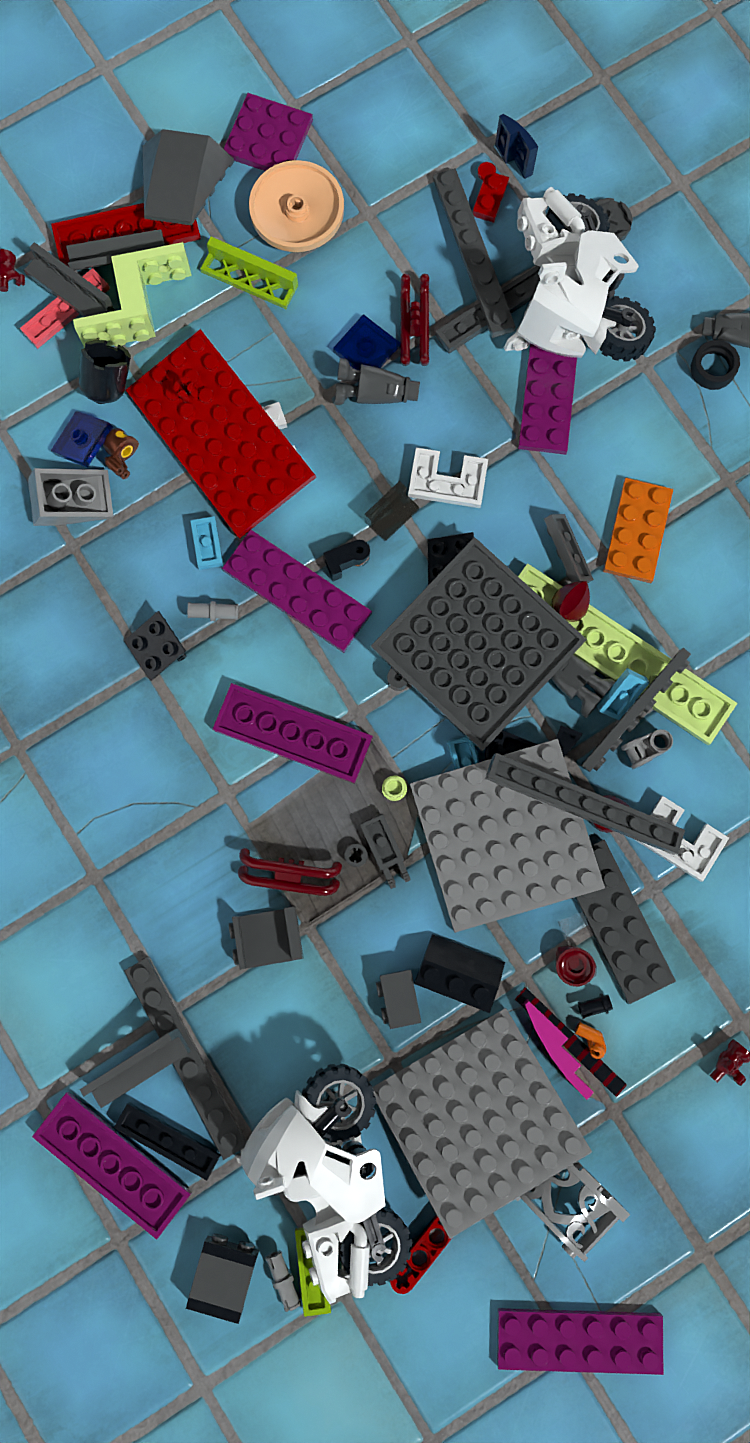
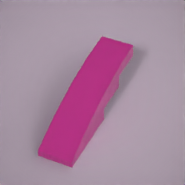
[523,999,594,1100]

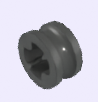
[345,844,368,867]

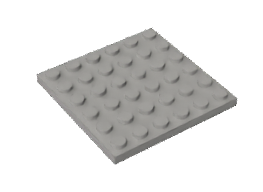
[410,739,605,933]
[373,1008,592,1239]

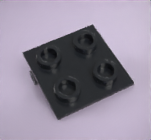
[427,532,474,585]
[124,611,187,681]

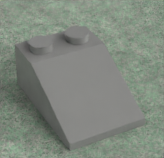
[28,468,114,526]

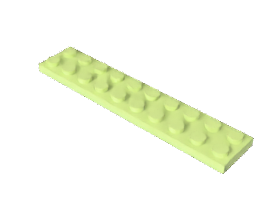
[518,563,738,745]

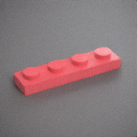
[20,268,110,349]

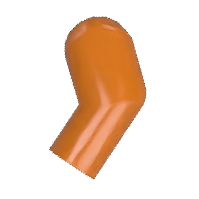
[574,1022,606,1059]

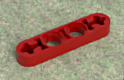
[390,1214,452,1294]

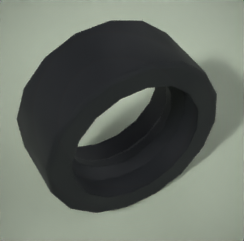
[690,340,740,390]

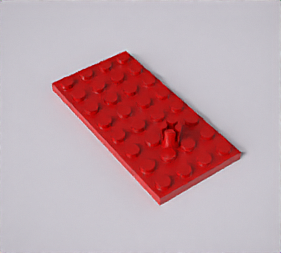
[126,329,316,538]

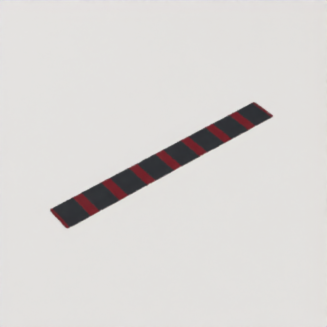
[515,988,627,1097]

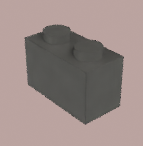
[376,969,422,1029]

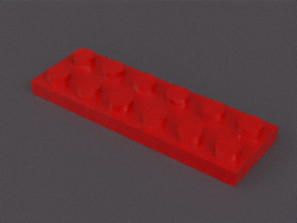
[51,203,201,267]

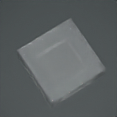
[558,911,593,946]

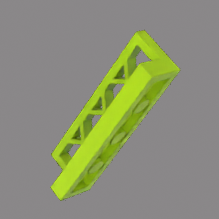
[200,237,298,309]

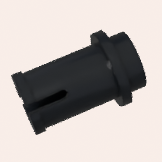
[577,993,613,1019]

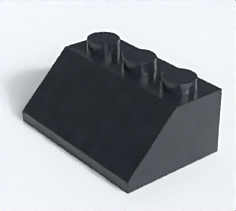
[414,934,505,1013]

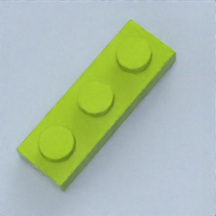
[295,1227,332,1317]

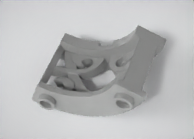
[515,1161,630,1262]

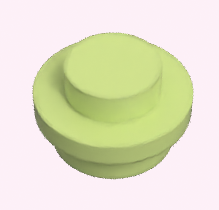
[382,775,407,801]

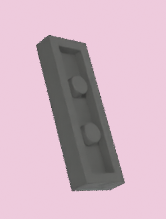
[544,514,594,584]

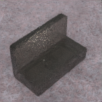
[364,481,419,541]

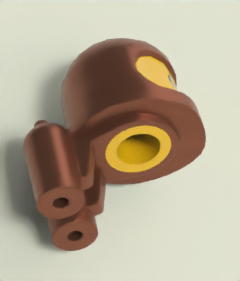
[102,428,139,479]

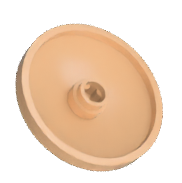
[249,160,344,252]

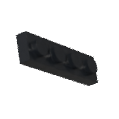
[114,1103,221,1181]

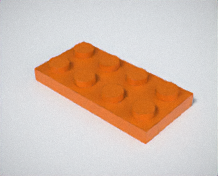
[603,478,673,583]

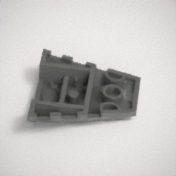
[142,129,234,226]

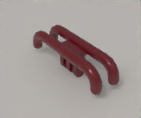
[400,273,430,366]
[238,848,342,896]

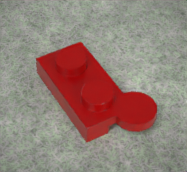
[473,162,509,223]

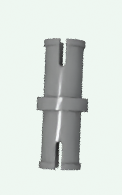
[187,601,239,621]
[265,1250,301,1312]

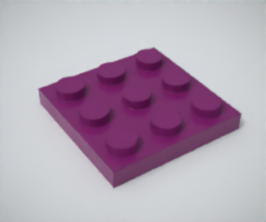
[224,93,313,171]

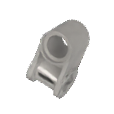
[621,729,673,770]

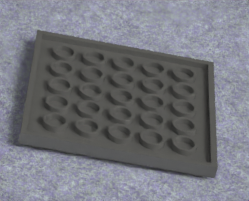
[370,537,587,751]

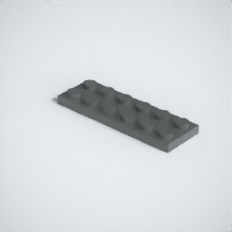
[575,839,676,1004]

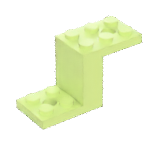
[73,242,192,348]

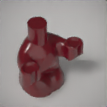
[0,249,25,292]
[709,1039,750,1086]

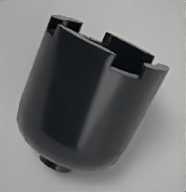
[79,340,131,404]

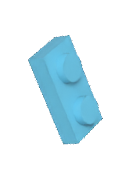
[190,516,224,570]
[597,668,649,720]

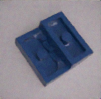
[495,114,538,179]

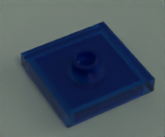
[333,314,400,370]
[51,411,113,468]

